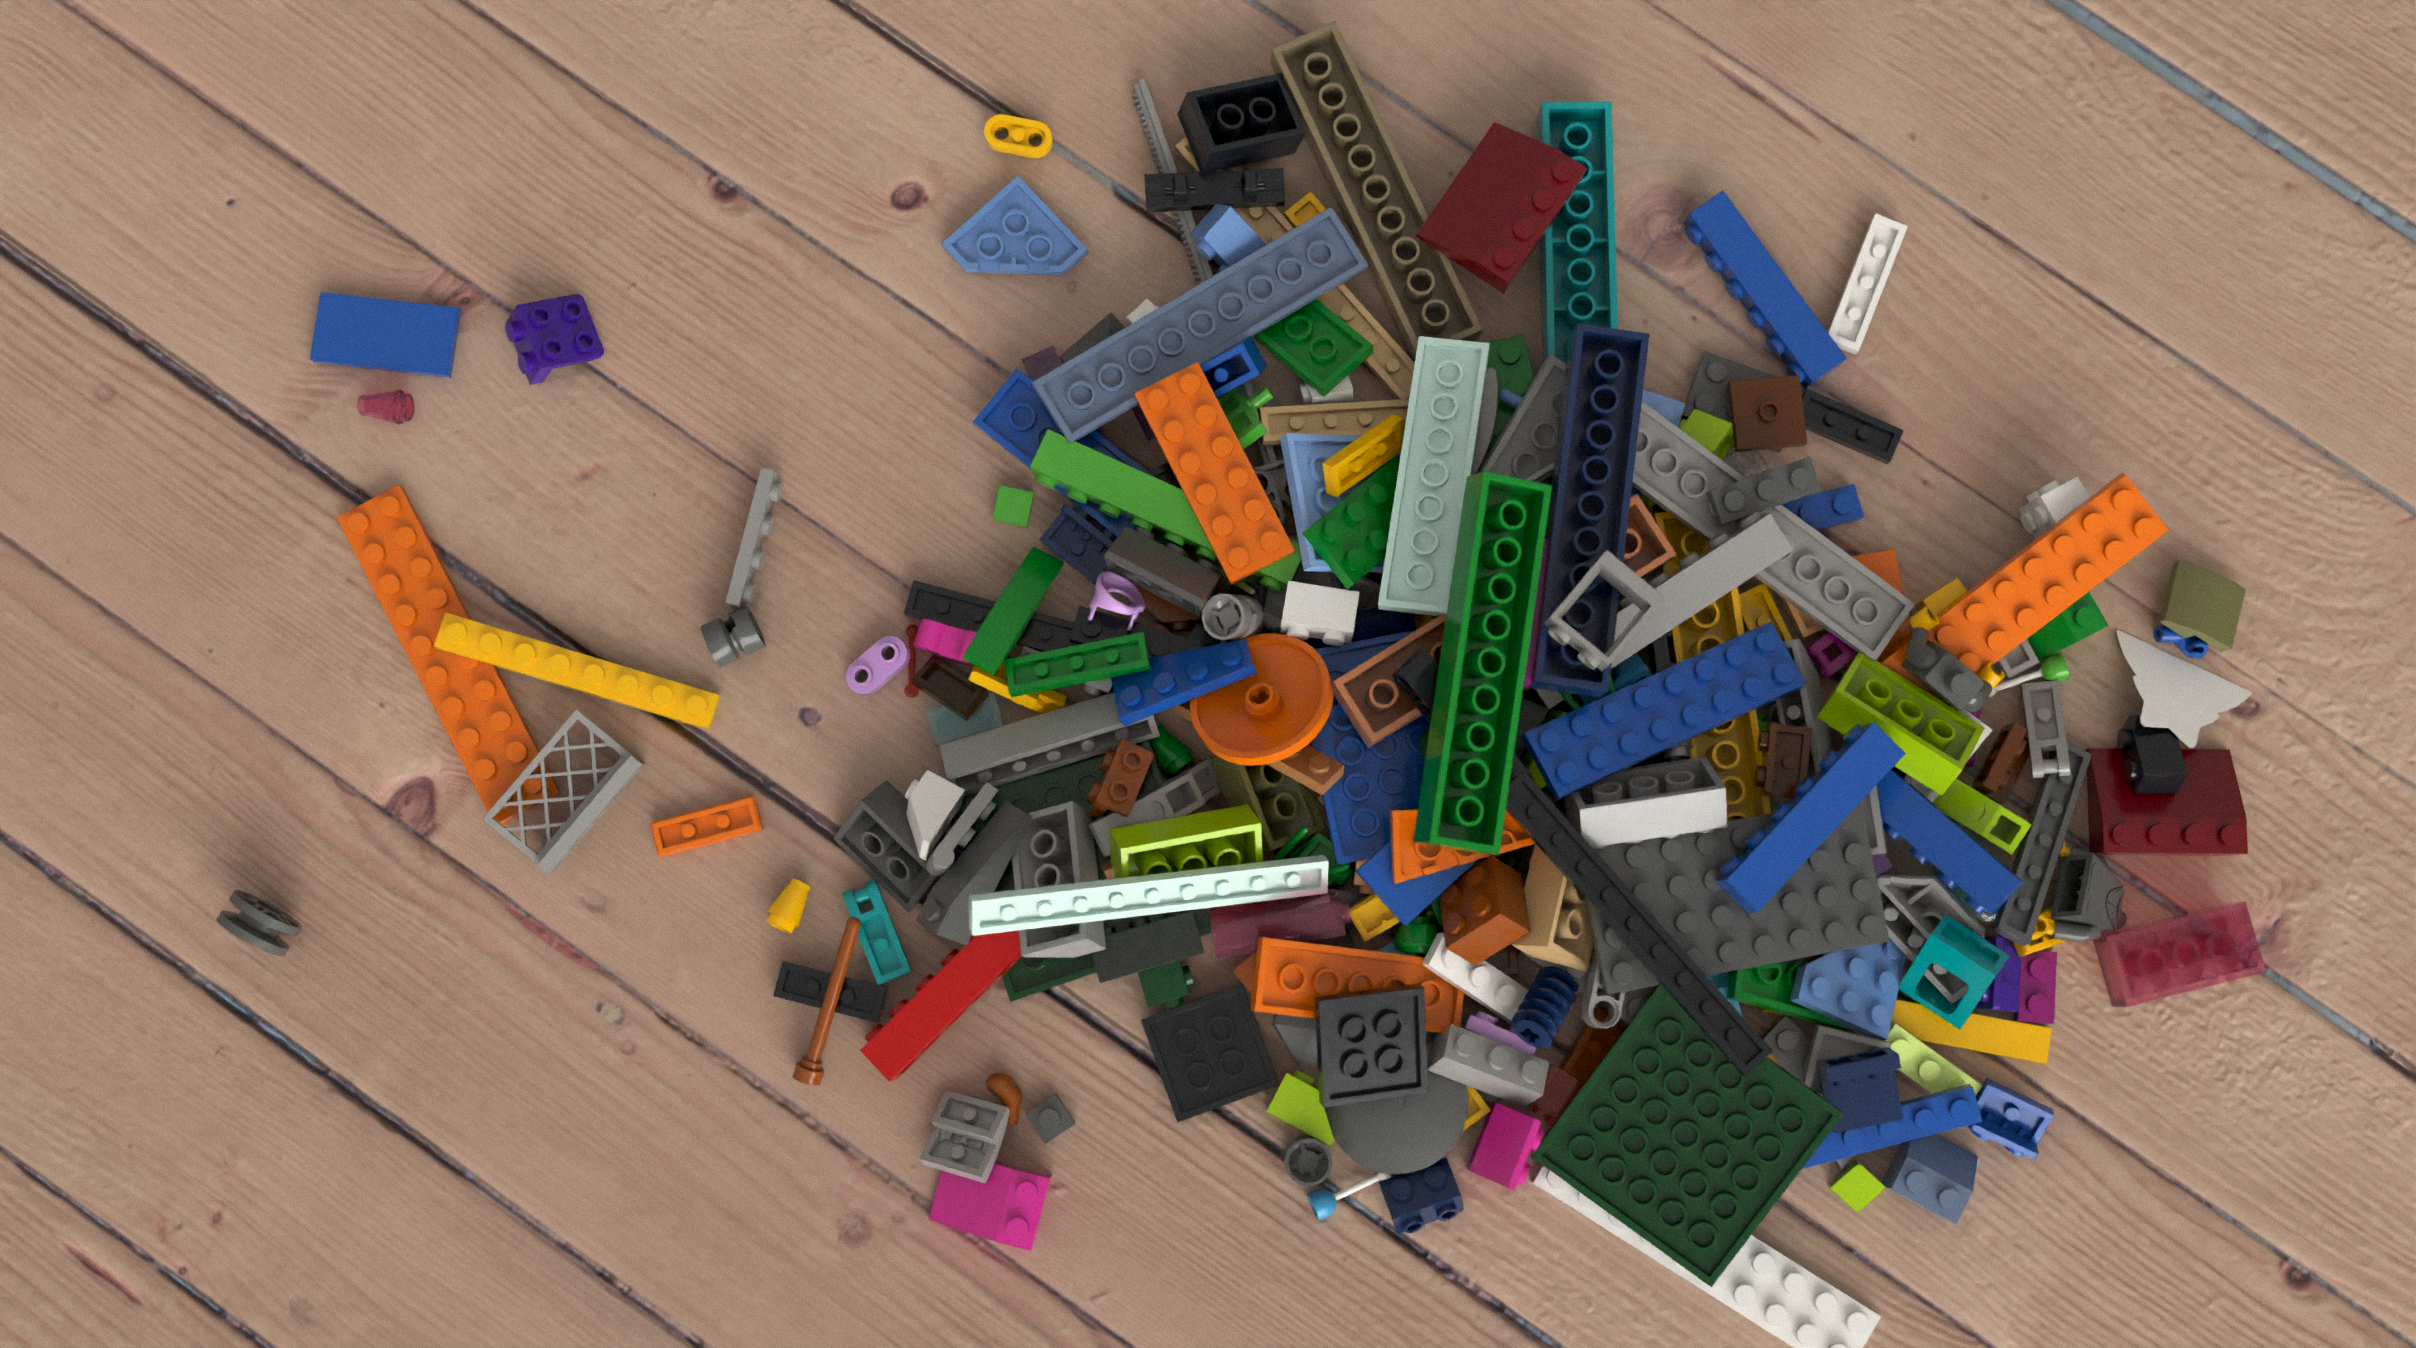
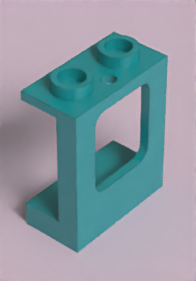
[1899,915,2010,1029]

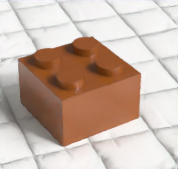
[1439,856,1530,966]

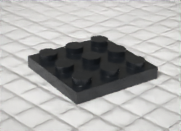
[1141,983,1279,1123]
[1314,983,1428,1108]

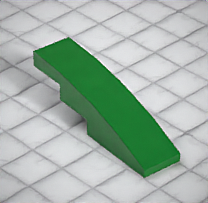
[963,547,1064,675]

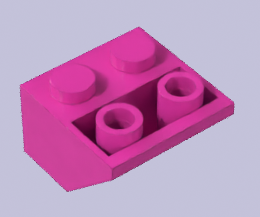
[1466,1102,1544,1190]

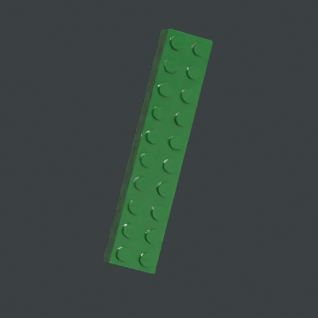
[1413,471,1552,854]

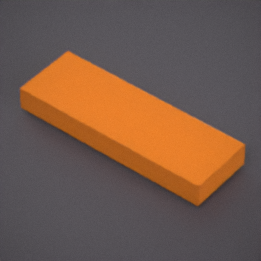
[650,795,764,858]

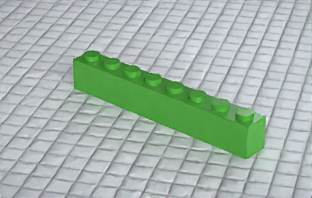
[1030,429,1302,592]

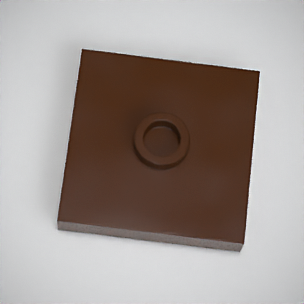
[1727,375,1808,452]

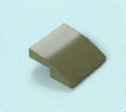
[2160,560,2246,652]

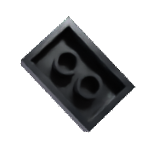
[1177,73,1306,174]

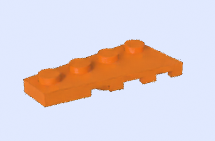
[1390,810,1535,884]

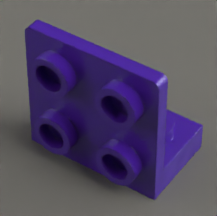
[1975,936,2021,1012]

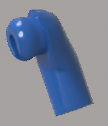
[2153,625,2208,658]

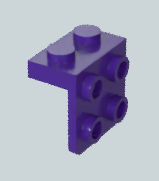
[505,294,604,385]

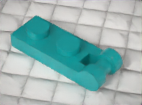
[842,879,913,985]

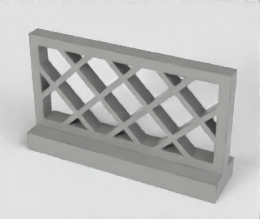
[482,709,645,875]

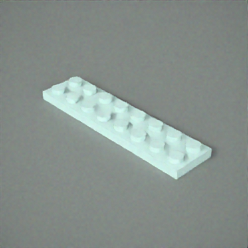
[1378,336,1490,616]

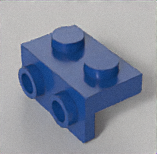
[1968,1078,2055,1159]

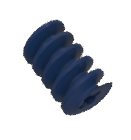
[1512,967,1579,1049]

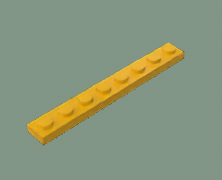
[434,612,720,730]

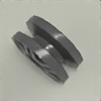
[216,890,302,956]

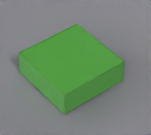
[992,485,1035,528]

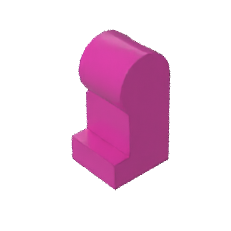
[912,619,977,667]

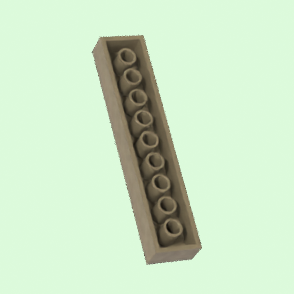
[1271,21,1483,363]

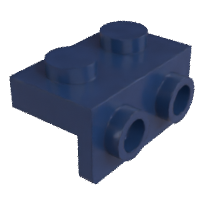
[1039,504,1117,585]
[1379,1158,1464,1234]

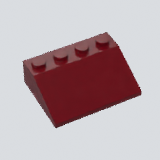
[1416,122,1587,294]
[2086,748,2248,856]

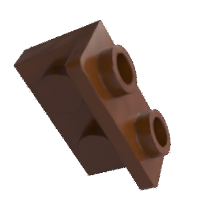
[1971,723,2030,804]

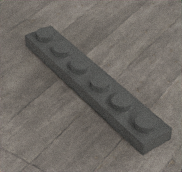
[1991,742,2092,946]

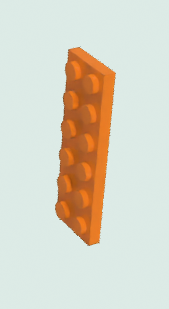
[1134,362,1295,585]
[1250,937,1464,1033]

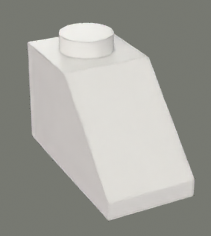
[905,770,965,861]

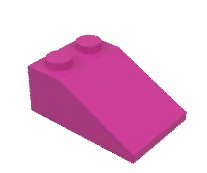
[929,1161,1052,1251]

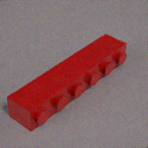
[860,930,1022,1082]

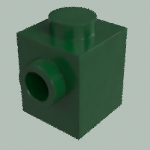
[1138,960,1194,1010]

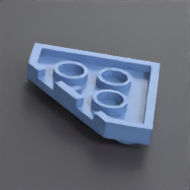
[941,175,1089,276]
[1790,938,1906,1040]

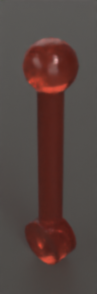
[904,624,919,698]

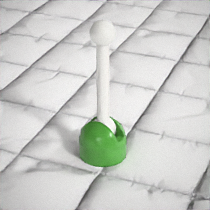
[1988,653,2070,698]

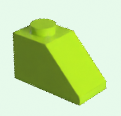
[1266,1069,1334,1146]

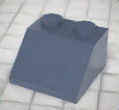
[1881,1134,1978,1224]

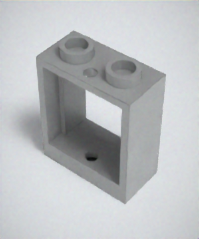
[1544,550,1665,671]

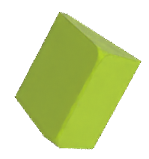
[1829,1161,1885,1213]

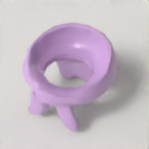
[1088,571,1146,631]

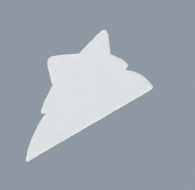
[2116,630,2252,748]

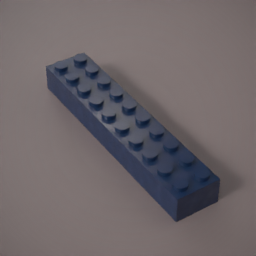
[1528,323,1649,698]

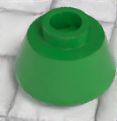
[1393,915,1439,953]

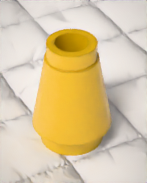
[766,878,811,934]

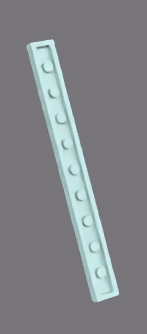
[969,855,1329,936]

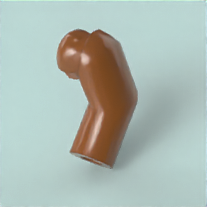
[986,1073,1022,1125]

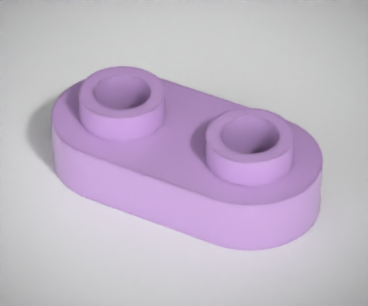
[846,636,910,695]

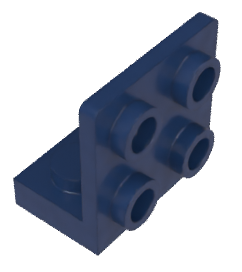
[1816,1047,1903,1133]

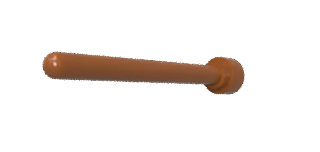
[793,917,861,1085]

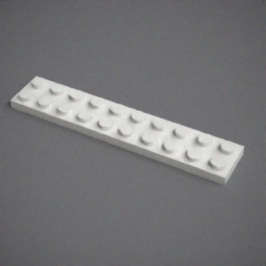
[1532,1165,1881,1348]

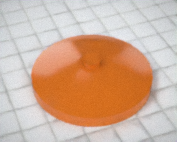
[1190,633,1334,765]

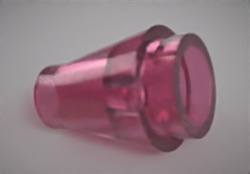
[357,389,414,424]

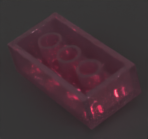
[2093,901,2266,1007]

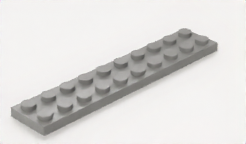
[1632,401,1915,662]

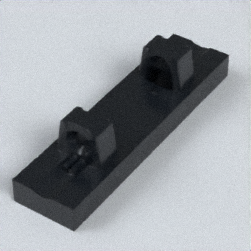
[1144,168,1285,212]

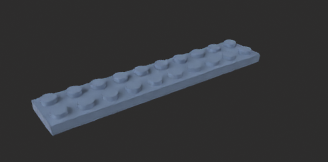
[1032,207,1369,444]

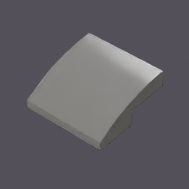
[919,1090,1010,1184]

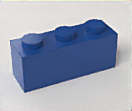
[1200,337,1267,398]

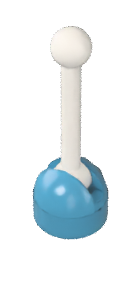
[1307,1172,1391,1221]

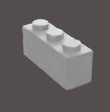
[1427,1024,1549,1107]

